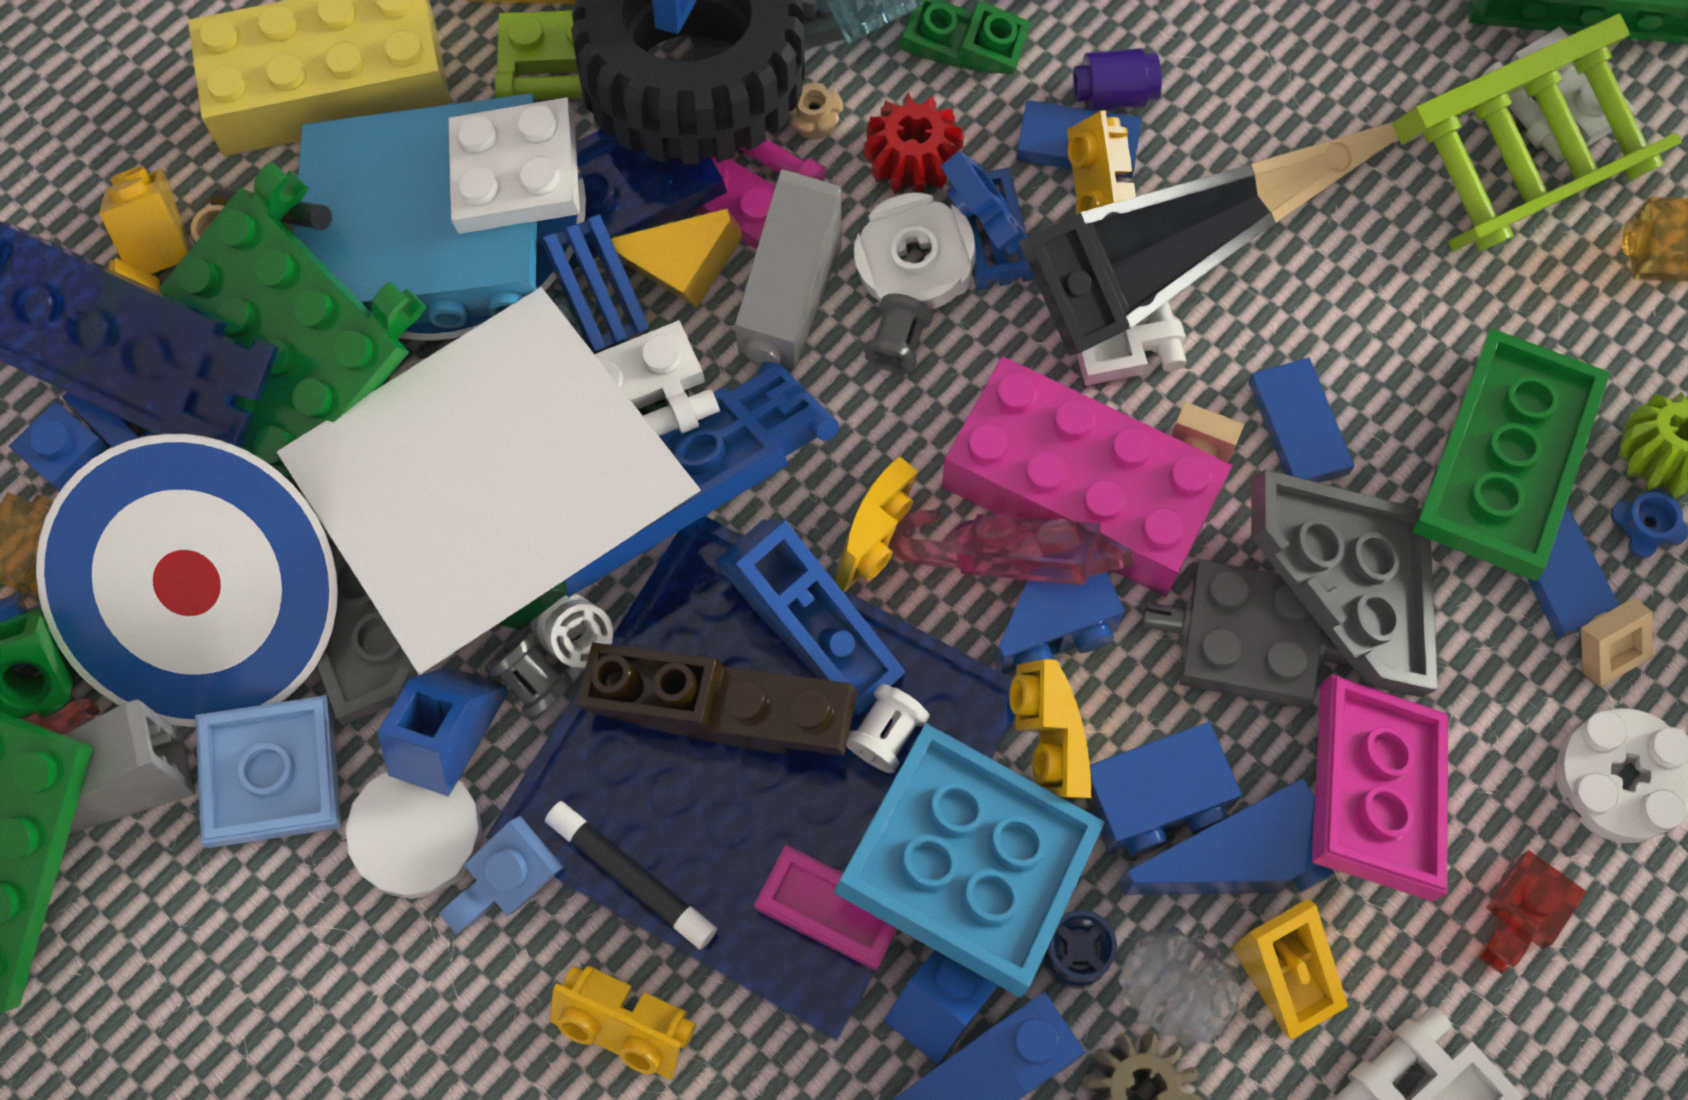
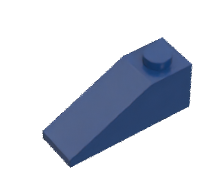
[715,519,906,715]
[1119,778,1335,895]
[892,992,1086,1100]

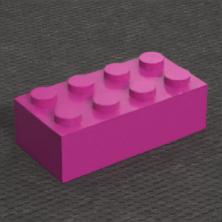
[942,356,1233,598]

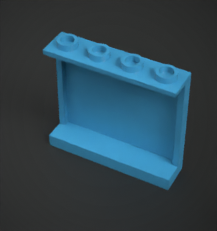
[294,93,538,332]

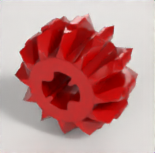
[864,93,964,195]

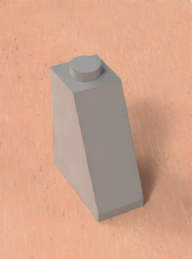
[735,169,842,369]
[64,699,196,834]

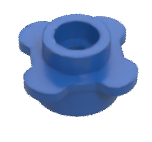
[1611,489,1688,558]

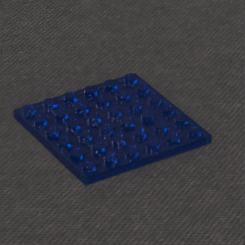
[485,516,1016,1043]

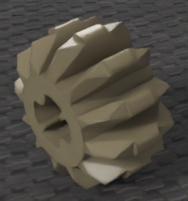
[1081,1031,1202,1100]

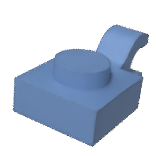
[439,816,564,935]

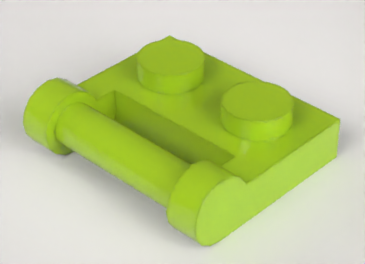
[495,10,583,100]

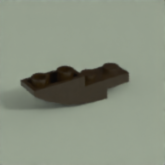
[576,642,857,756]

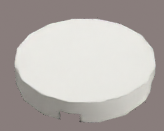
[345,771,483,899]

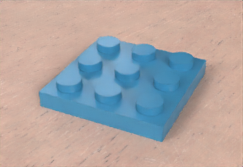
[833,723,1105,998]

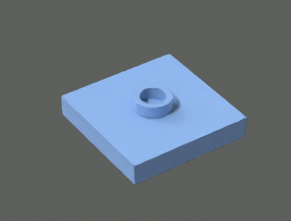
[195,695,341,848]

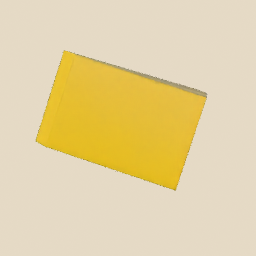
[610,208,742,308]
[1231,898,1348,1040]

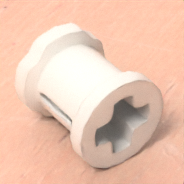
[846,683,929,773]

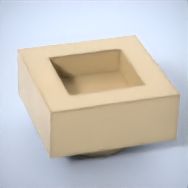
[1171,402,1244,463]
[1581,597,1653,687]

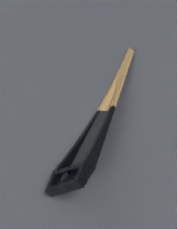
[1019,121,1398,356]

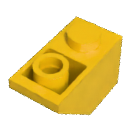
[99,166,191,274]

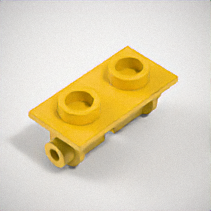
[1067,111,1136,214]
[550,965,696,1080]

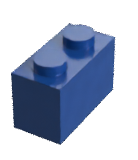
[1085,721,1242,857]

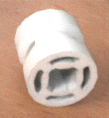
[531,593,614,667]

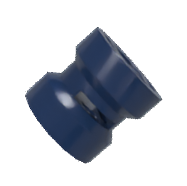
[1043,910,1118,989]

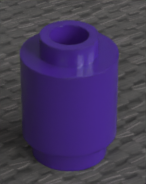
[1073,48,1162,111]

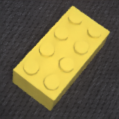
[188,0,451,157]

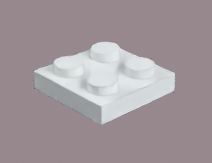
[449,97,580,234]

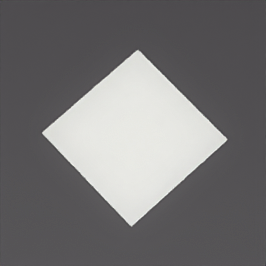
[277,287,701,675]

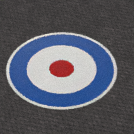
[36,434,338,727]

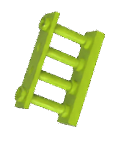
[1392,13,1682,252]

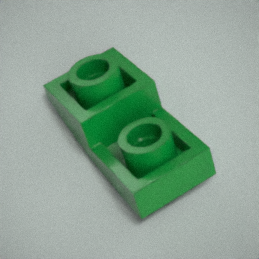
[898,0,1031,74]

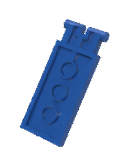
[565,361,839,598]

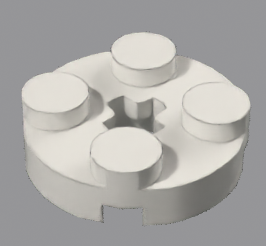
[854,193,976,310]
[1555,708,1688,843]

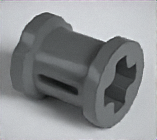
[864,293,934,374]
[485,630,572,718]

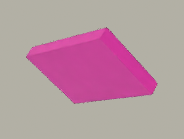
[1312,674,1448,902]

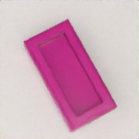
[754,844,898,971]

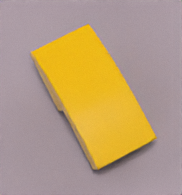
[834,456,918,593]
[1009,659,1091,799]

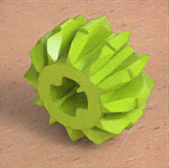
[1618,392,1688,499]

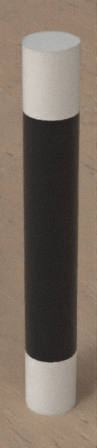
[545,801,718,950]

